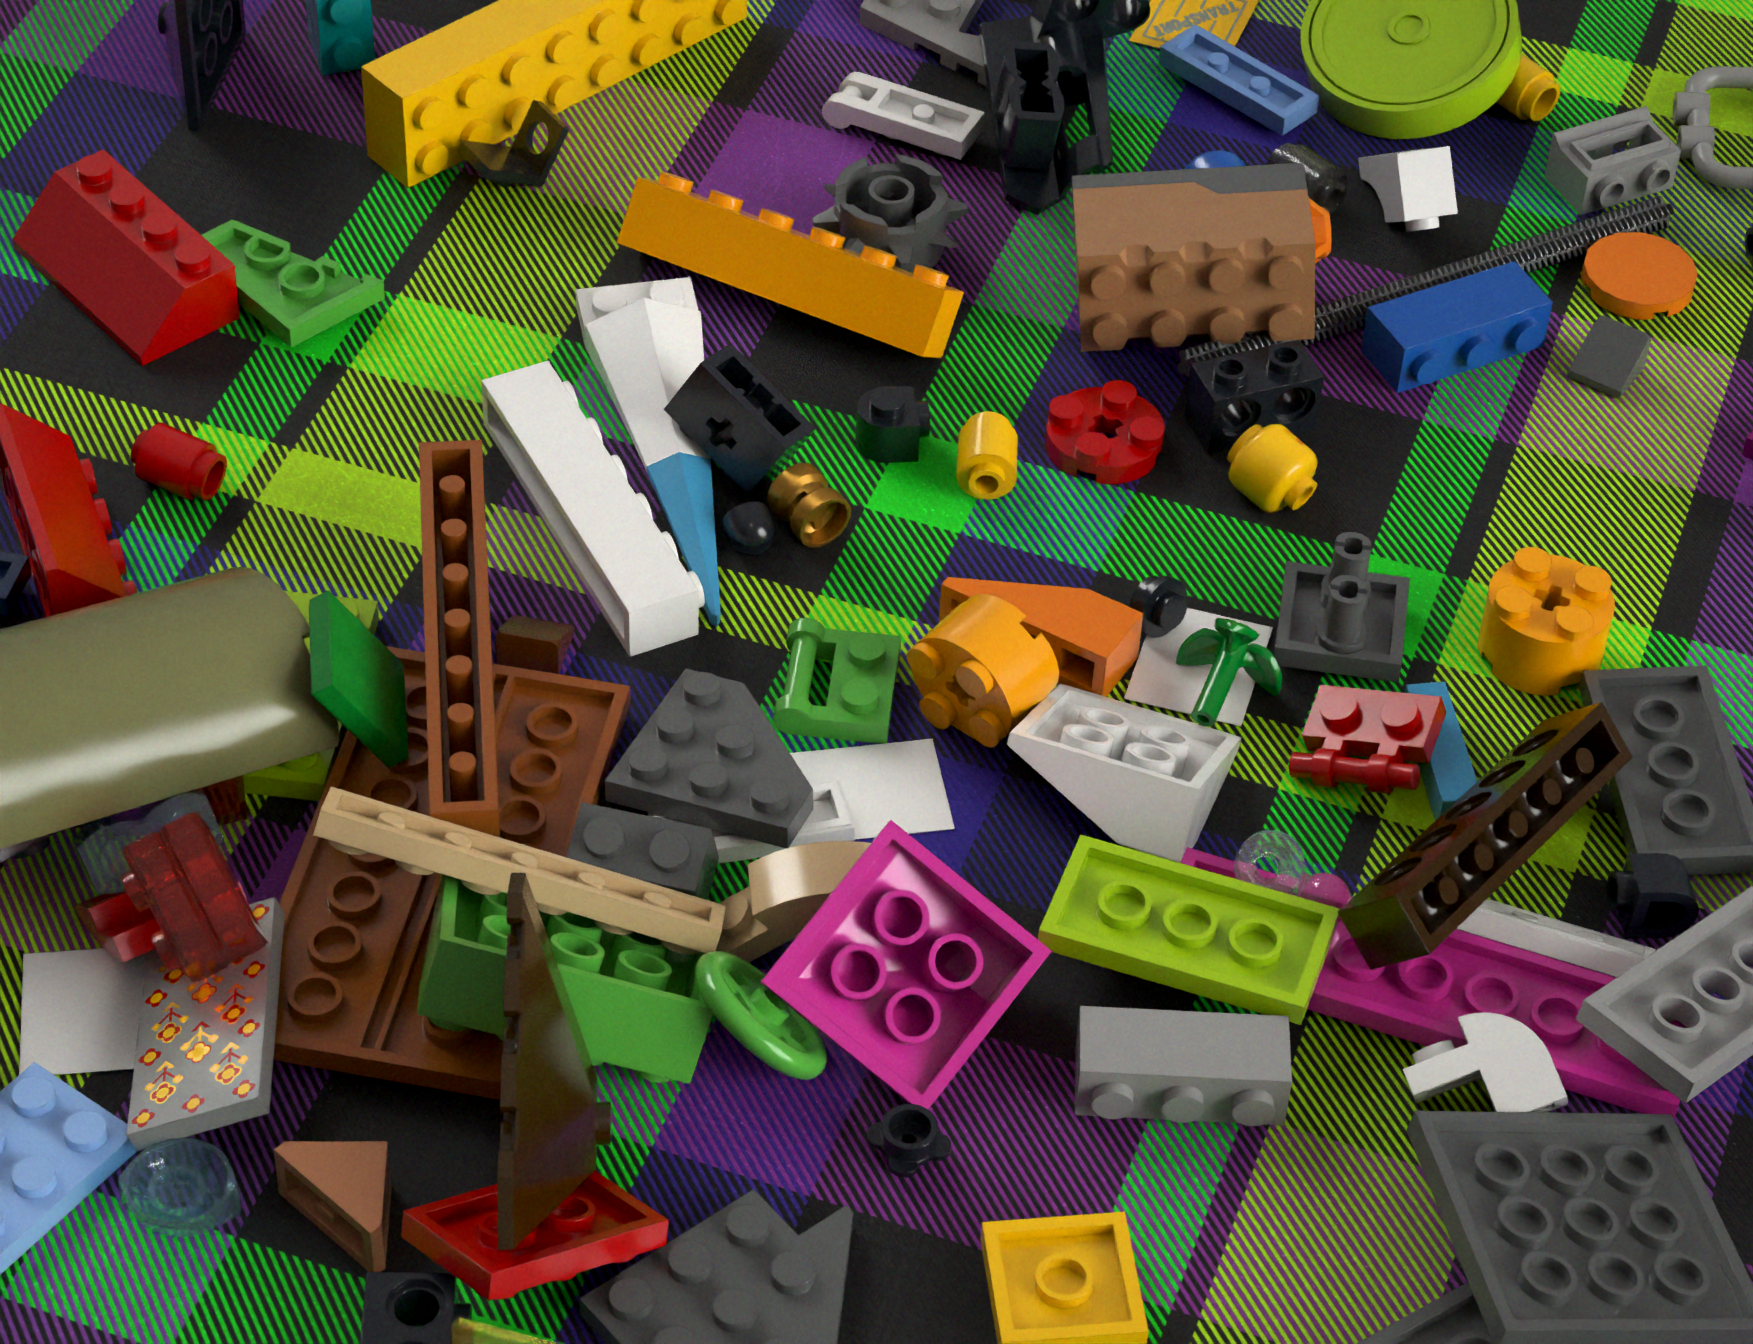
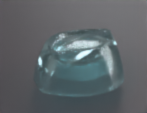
[118,1138,241,1238]

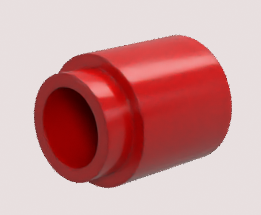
[131,423,227,501]

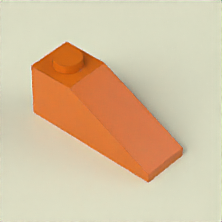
[939,577,1143,697]

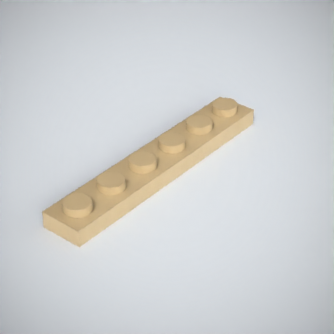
[313,787,726,955]

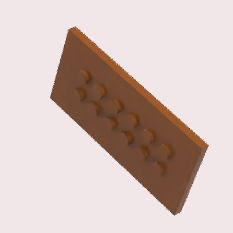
[273,646,631,1100]

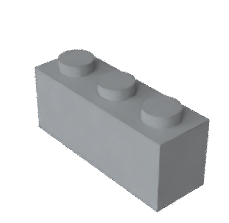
[1075,1006,1292,1126]

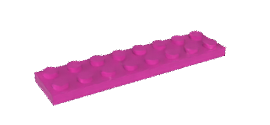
[1180,847,1687,1119]

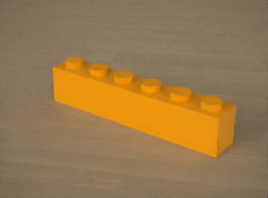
[617,171,964,358]

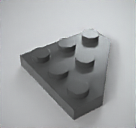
[605,669,813,849]

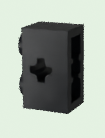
[664,343,816,495]

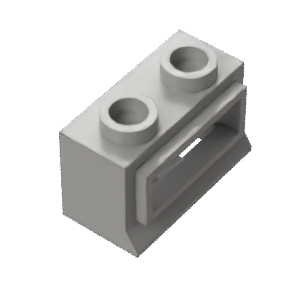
[1544,106,1681,215]

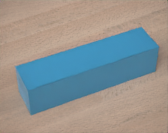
[1405,682,1477,821]

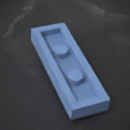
[1158,24,1319,136]

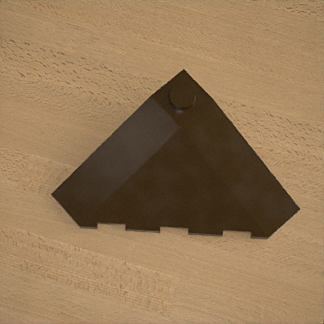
[498,873,611,1250]

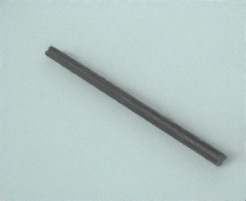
[1177,196,1675,377]

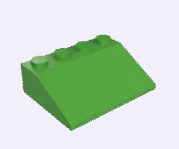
[417,874,713,1084]

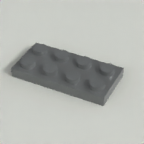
[1579,665,1753,875]

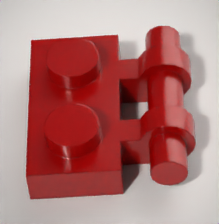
[1289,685,1447,794]

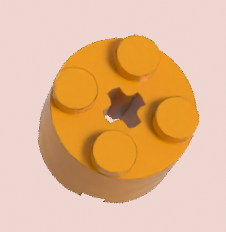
[1478,547,1615,696]
[907,594,1059,748]

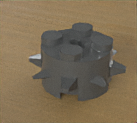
[812,155,968,273]

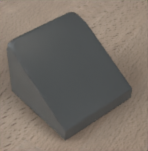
[1567,315,1651,399]

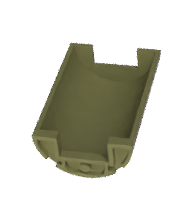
[0,567,339,849]

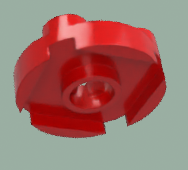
[1045,380,1165,485]

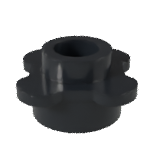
[867,1104,951,1177]

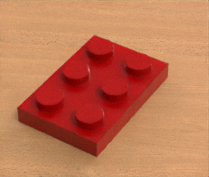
[401,1171,669,1300]

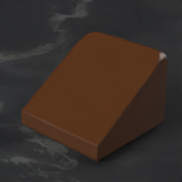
[496,615,575,674]

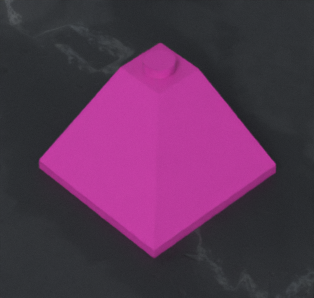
[760,820,1052,1109]

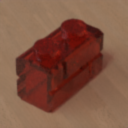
[120,811,268,983]

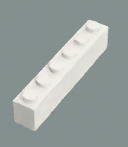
[482,361,705,657]

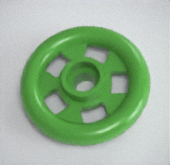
[695,951,827,1080]

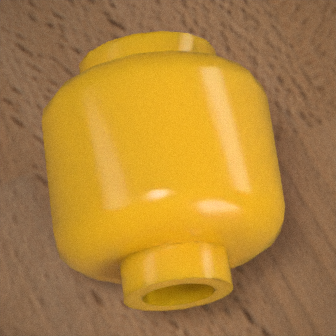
[1227,424,1318,513]

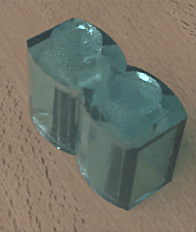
[72,789,224,894]

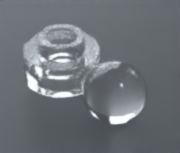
[1234,830,1351,922]

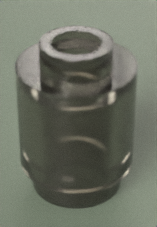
[1266,143,1347,213]

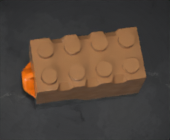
[1072,163,1331,352]

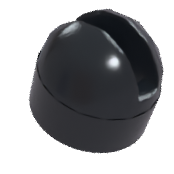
[722,502,775,555]

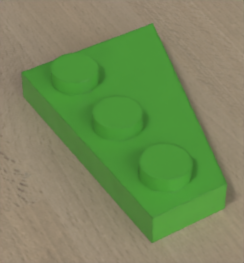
[201,219,385,347]

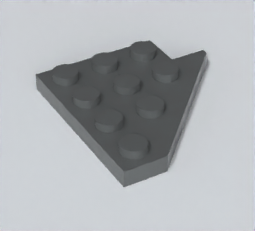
[579,1189,853,1344]

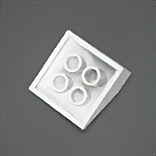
[1007,683,1242,863]

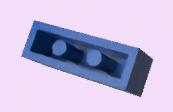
[1361,261,1553,393]

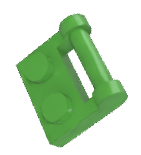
[773,618,901,744]

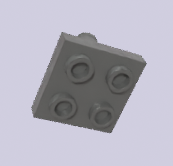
[1274,532,1410,682]

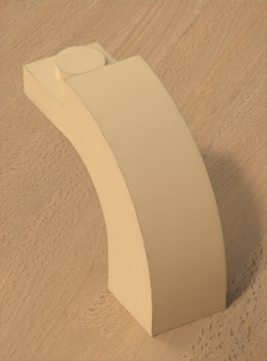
[716,841,871,962]

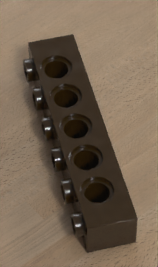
[1338,702,1633,970]

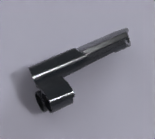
[979,0,1151,215]

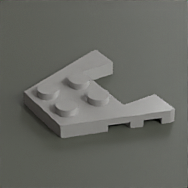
[860,0,987,86]

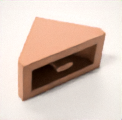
[274,1141,391,1272]

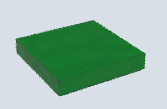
[309,590,409,768]

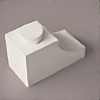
[1358,146,1458,232]

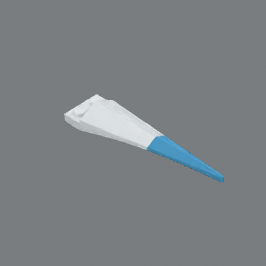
[576,277,721,627]

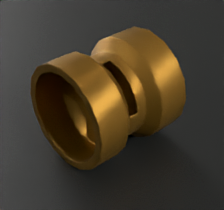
[767,463,851,548]

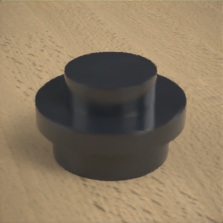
[1129,576,1187,637]

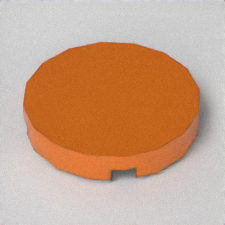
[1581,232,1698,320]

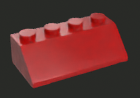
[12,149,240,366]
[0,404,137,617]

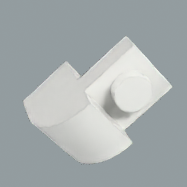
[1403,1012,1568,1113]

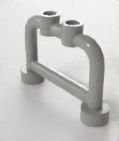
[1673,66,1753,189]

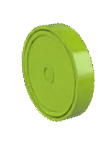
[1301,0,1522,139]

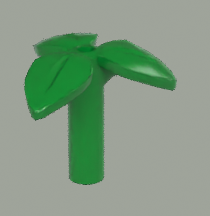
[1176,618,1282,727]

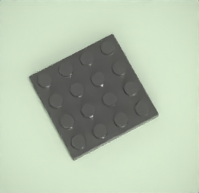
[1406,1111,1753,1344]

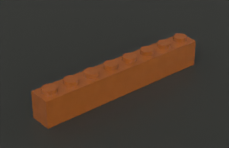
[419,440,500,837]

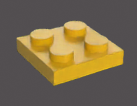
[980,1212,1149,1344]

